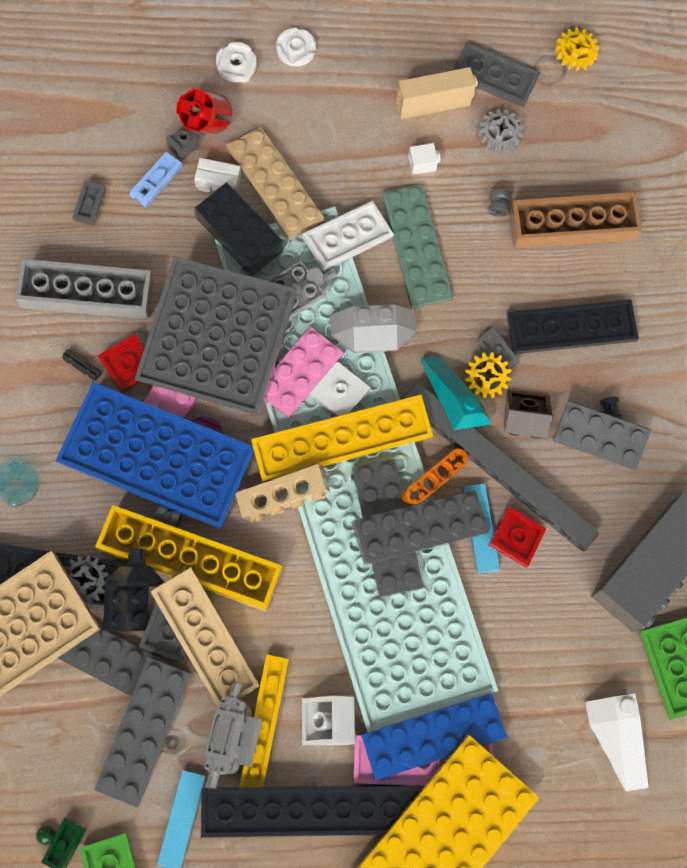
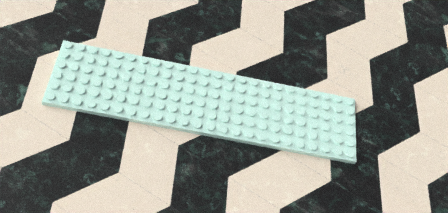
[215,207,498,733]

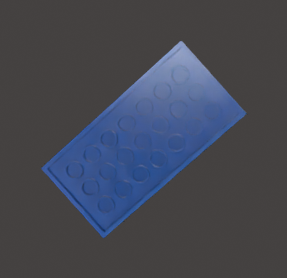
[55,382,254,529]

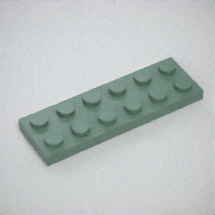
[382,185,453,309]

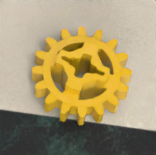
[555,28,599,71]
[465,352,512,399]

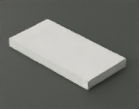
[302,201,394,271]

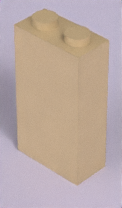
[395,67,477,120]

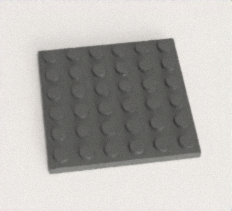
[135,256,298,416]

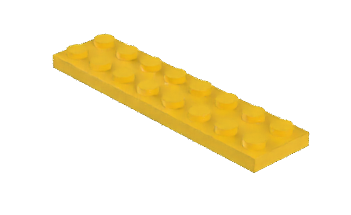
[251,395,433,483]

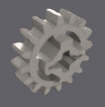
[478,109,523,153]

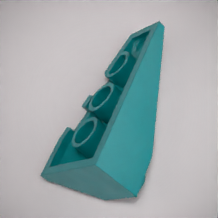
[420,356,492,430]

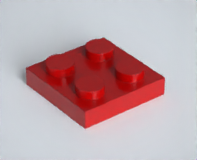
[98,334,144,393]
[488,506,546,568]

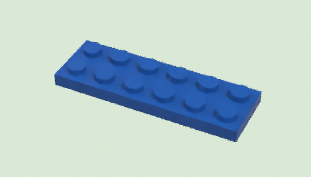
[361,693,507,781]

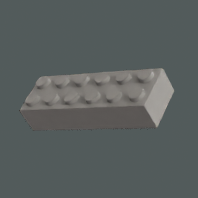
[15,259,153,320]

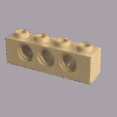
[235,464,331,523]

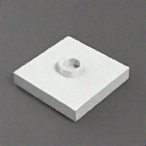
[310,361,371,416]

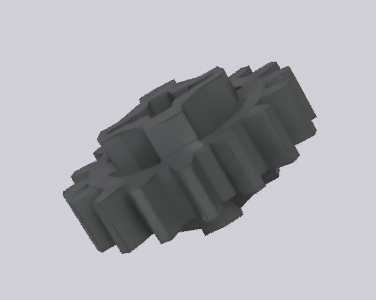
[64,555,111,605]

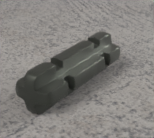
[62,349,101,381]

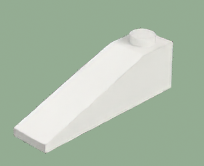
[585,693,649,791]

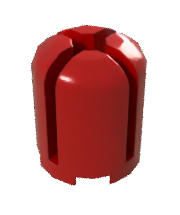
[176,88,232,134]

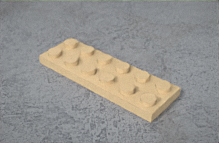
[226,127,325,241]
[150,567,259,709]

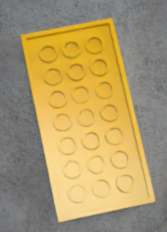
[357,735,539,868]

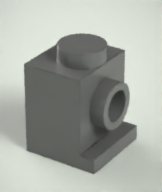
[166,127,200,161]

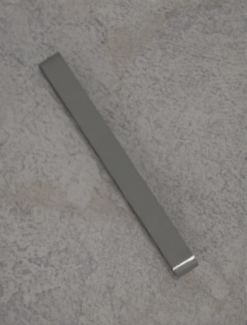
[401,383,599,551]

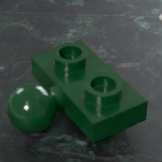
[36,818,86,868]

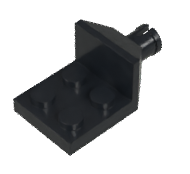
[103,548,164,632]

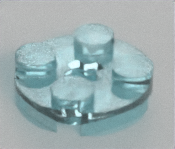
[0,461,39,507]

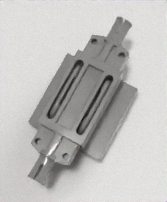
[268,261,336,319]
[204,683,262,789]

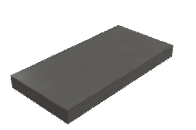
[453,41,540,108]

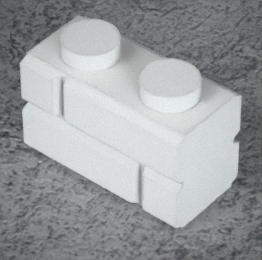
[195,158,241,192]

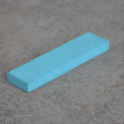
[463,484,500,574]
[157,770,206,868]

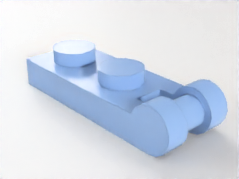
[130,152,183,208]

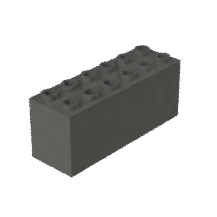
[592,491,687,632]

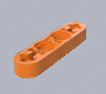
[402,449,468,506]

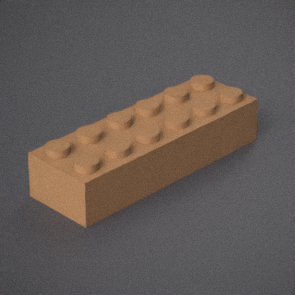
[509,192,642,249]

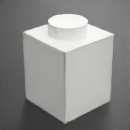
[408,143,440,175]

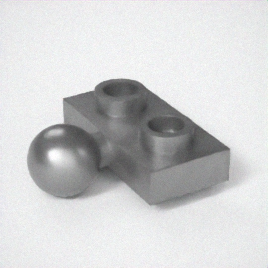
[473,327,520,374]

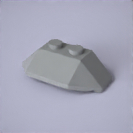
[330,304,416,353]

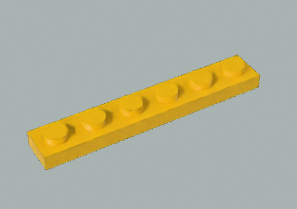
[239,655,289,787]

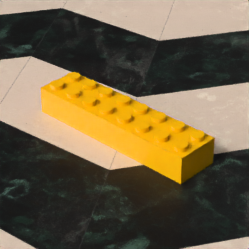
[95,505,282,612]

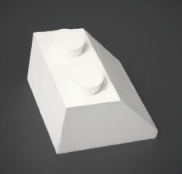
[302,696,355,746]

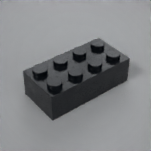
[194,182,283,277]

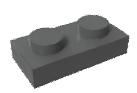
[73,180,106,226]

